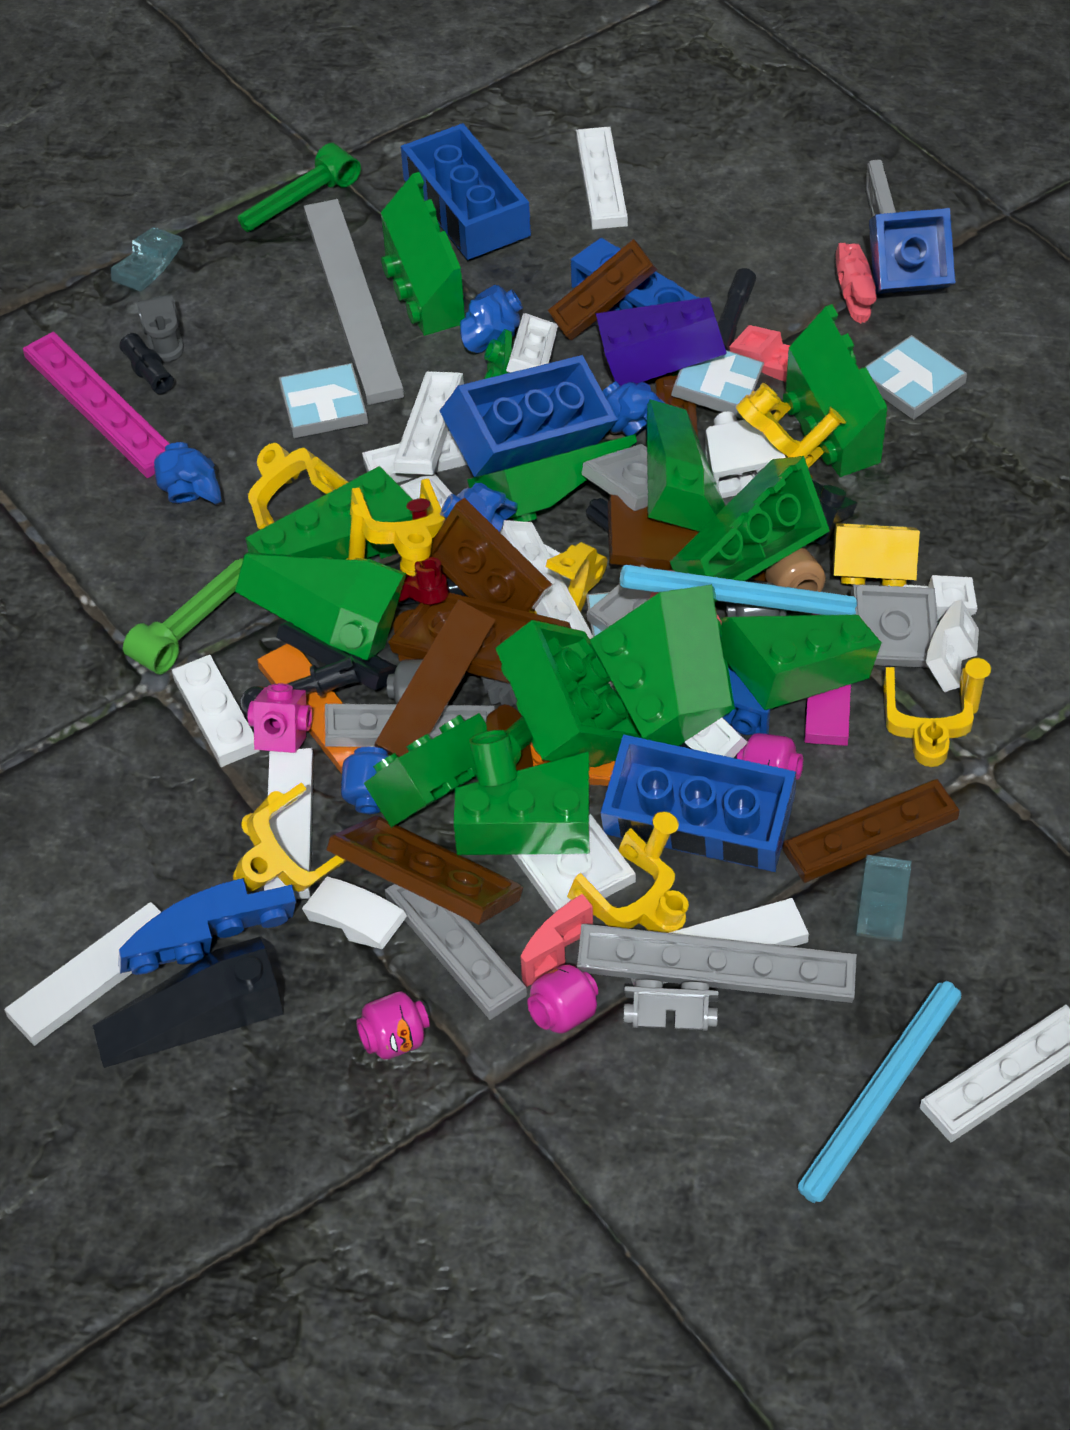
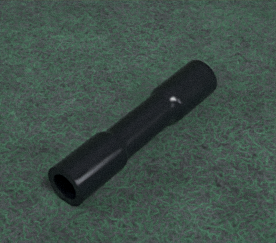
[717,268,756,351]

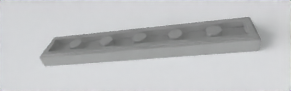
[577,924,857,1003]

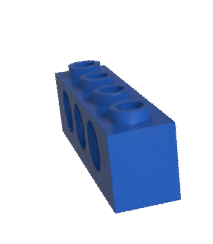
[571,238,699,311]

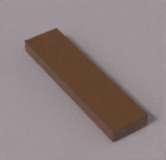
[374,599,495,758]
[783,779,960,883]

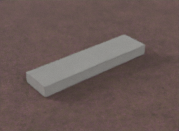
[324,704,495,747]
[385,884,527,1020]

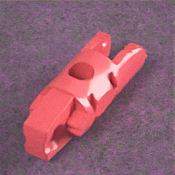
[835,243,877,324]

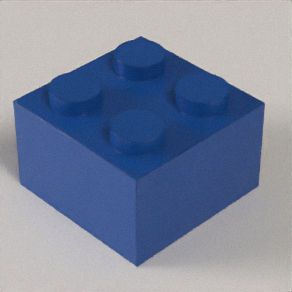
[869,208,955,294]

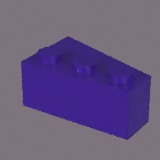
[596,297,727,386]

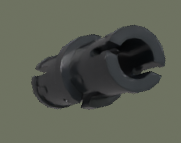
[119,333,174,394]

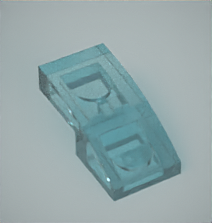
[111,227,183,291]
[856,855,912,942]

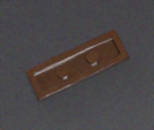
[548,239,658,341]

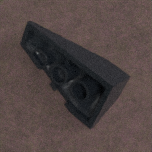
[93,937,284,1068]

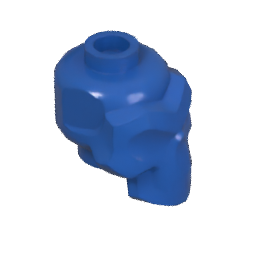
[460,285,523,353]
[603,381,666,436]
[153,442,222,504]
[440,483,518,532]

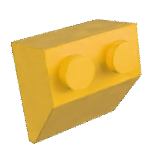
[833,523,920,587]

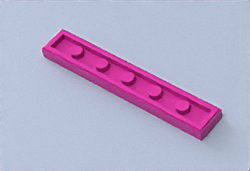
[22,331,170,478]

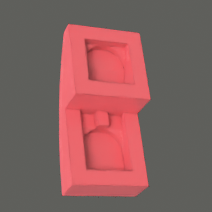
[729,325,790,382]
[521,894,593,987]

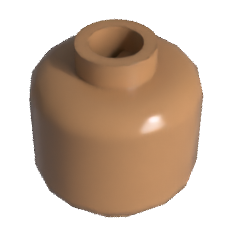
[765,548,826,592]

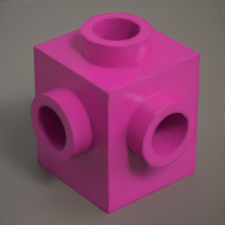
[248,683,312,753]

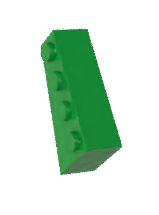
[670,456,830,581]
[246,466,413,559]

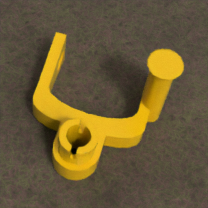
[735,383,846,468]
[248,443,348,530]
[346,479,445,576]
[533,542,608,614]
[883,658,991,767]
[233,782,347,892]
[567,812,689,933]

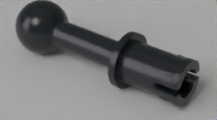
[240,656,360,716]

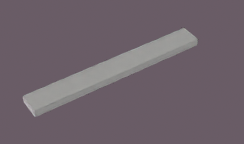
[304,199,404,405]

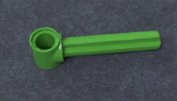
[123,558,243,675]

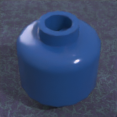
[341,747,388,814]

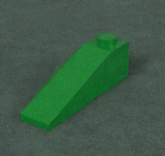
[647,399,725,531]
[467,434,637,522]
[235,553,406,661]

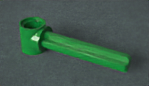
[237,143,361,232]
[469,716,533,786]

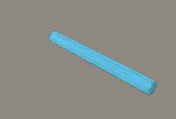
[619,565,857,615]
[798,981,961,1203]

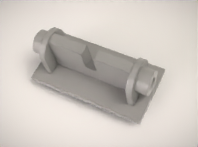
[624,980,718,1031]

